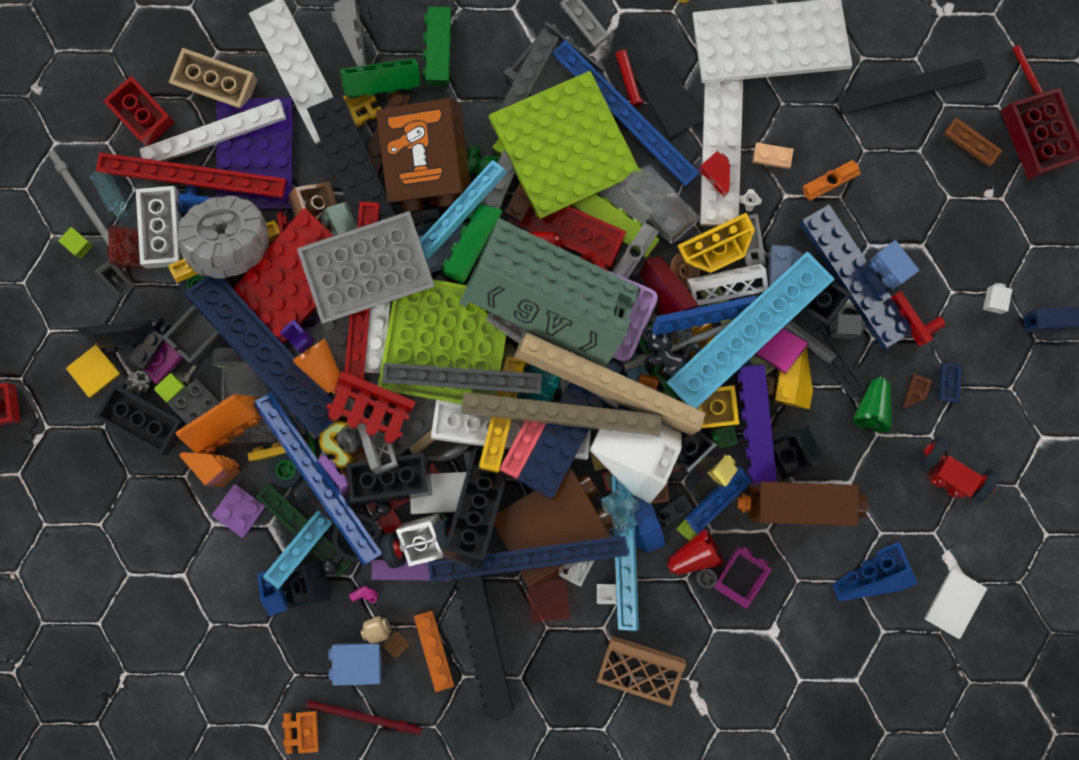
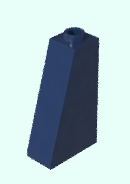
[1023,307,1079,333]

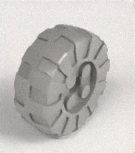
[177,196,269,278]

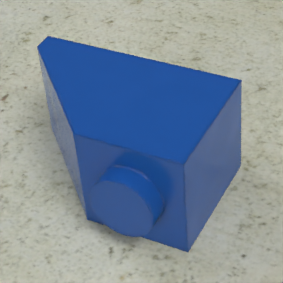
[257,570,288,616]

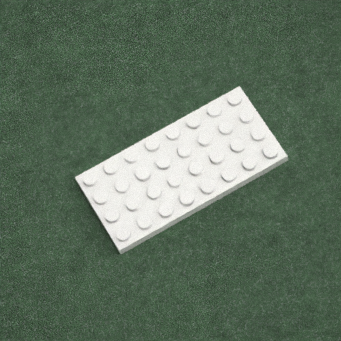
[692,0,852,83]

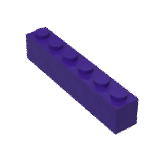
[737,363,777,483]

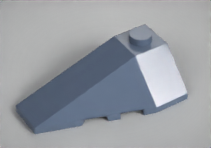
[768,245,804,326]

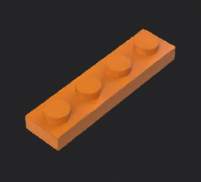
[414,610,455,692]

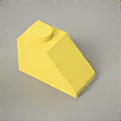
[707,454,738,486]

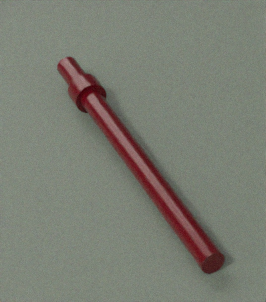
[306,700,422,735]

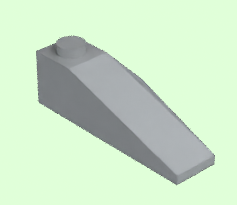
[332,0,366,67]

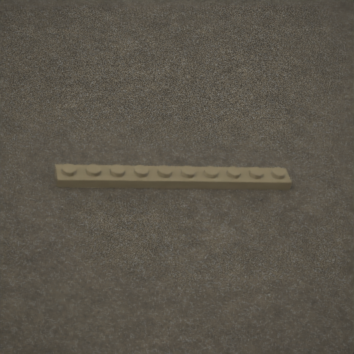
[461,392,661,436]

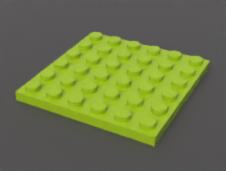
[488,71,641,220]
[378,280,507,404]

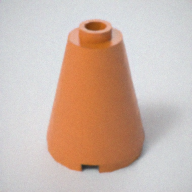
[293,339,340,394]

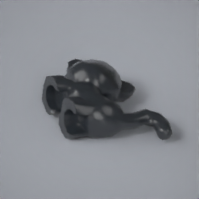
[642,328,702,379]

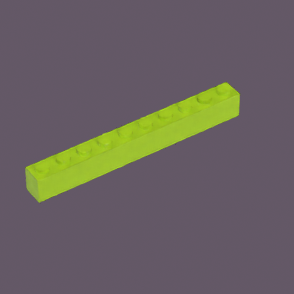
[492,139,660,259]

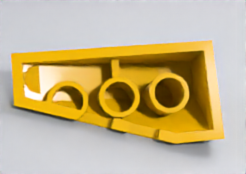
[771,347,813,409]

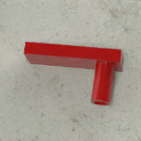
[890,291,946,347]

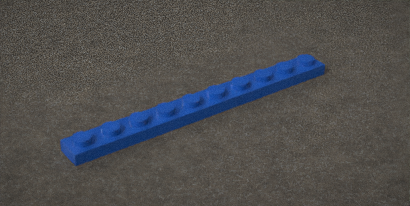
[552,40,699,187]
[253,393,382,566]

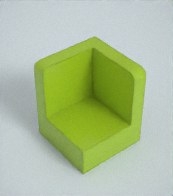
[58,227,94,259]
[154,373,187,403]

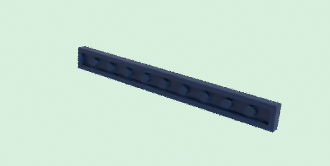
[428,536,628,582]

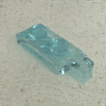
[89,171,126,219]

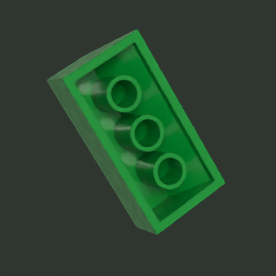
[441,204,503,285]

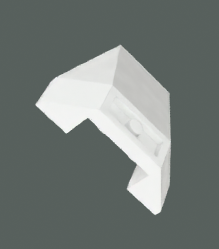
[590,424,681,503]

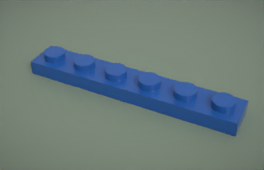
[652,296,757,335]

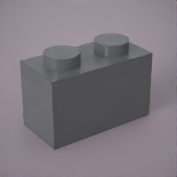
[830,314,865,339]

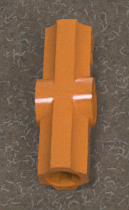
[802,160,861,201]

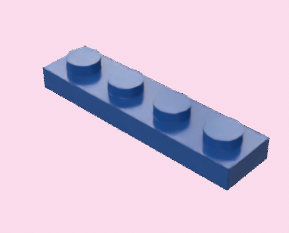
[685,467,751,534]

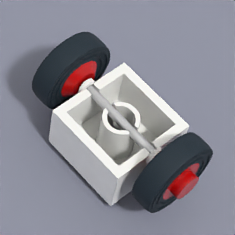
[381,513,453,568]

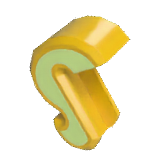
[319,421,353,469]

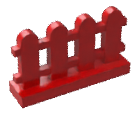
[326,371,416,444]

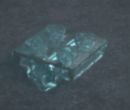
[601,490,639,534]

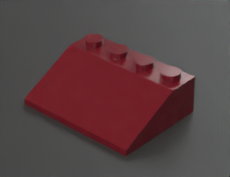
[1001,88,1079,180]

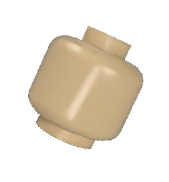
[361,616,391,644]

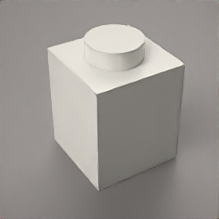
[983,283,1012,314]

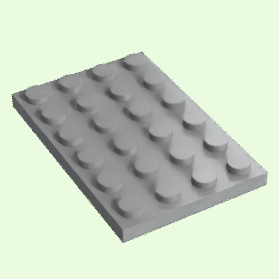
[297,211,435,324]

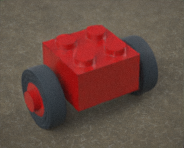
[920,436,1000,502]

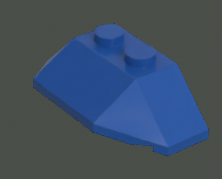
[609,496,666,552]

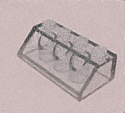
[620,165,701,244]

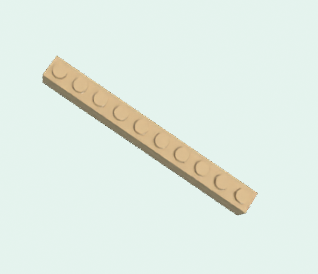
[514,333,705,436]

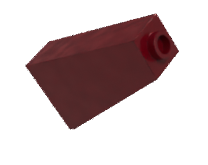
[640,256,699,316]

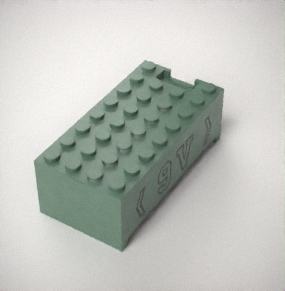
[459,218,639,367]

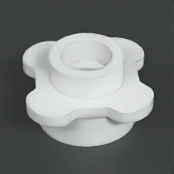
[739,189,762,211]

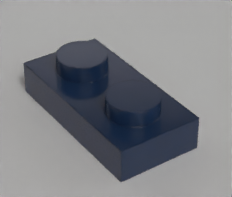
[939,363,962,403]

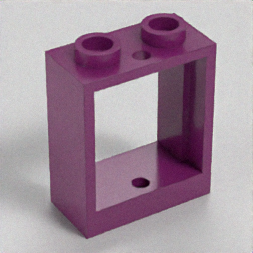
[713,547,772,609]

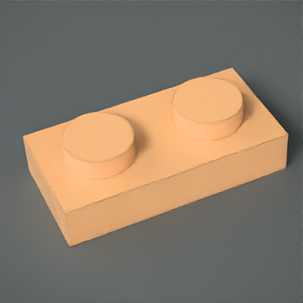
[752,143,794,169]

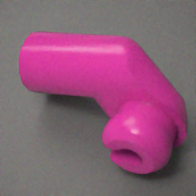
[349,586,378,603]

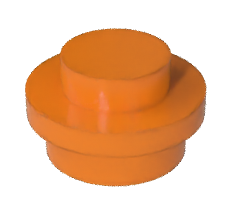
[737,493,751,513]

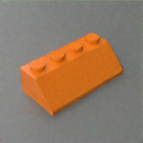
[175,394,263,454]
[179,452,241,487]

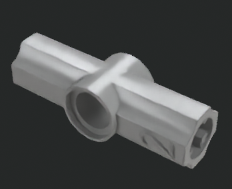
[613,222,659,279]

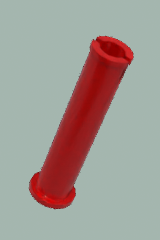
[615,50,644,107]

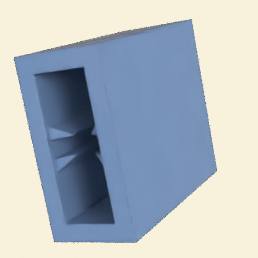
[329,642,382,686]

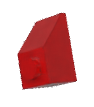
[698,151,730,198]

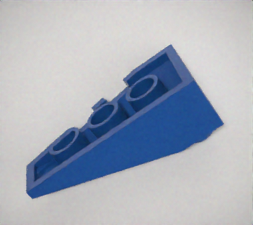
[832,542,918,601]

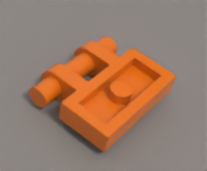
[282,711,319,754]

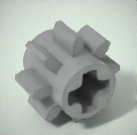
[125,370,152,395]

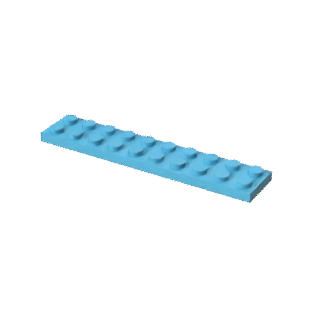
[666,251,834,408]

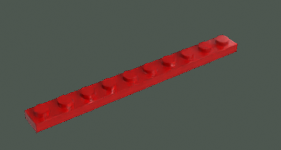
[95,152,287,199]
[345,202,380,394]

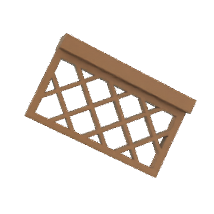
[597,635,686,706]

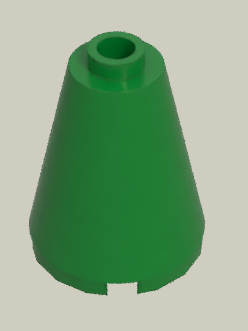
[853,377,892,433]

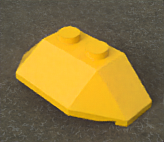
[677,213,755,273]

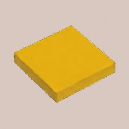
[66,345,121,398]

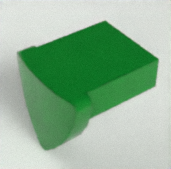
[710,426,738,448]

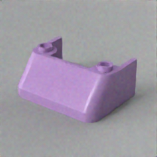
[608,271,658,362]

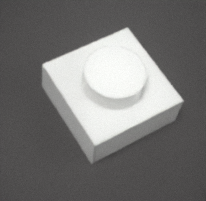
[597,584,617,604]

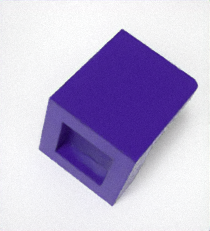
[280,319,315,353]

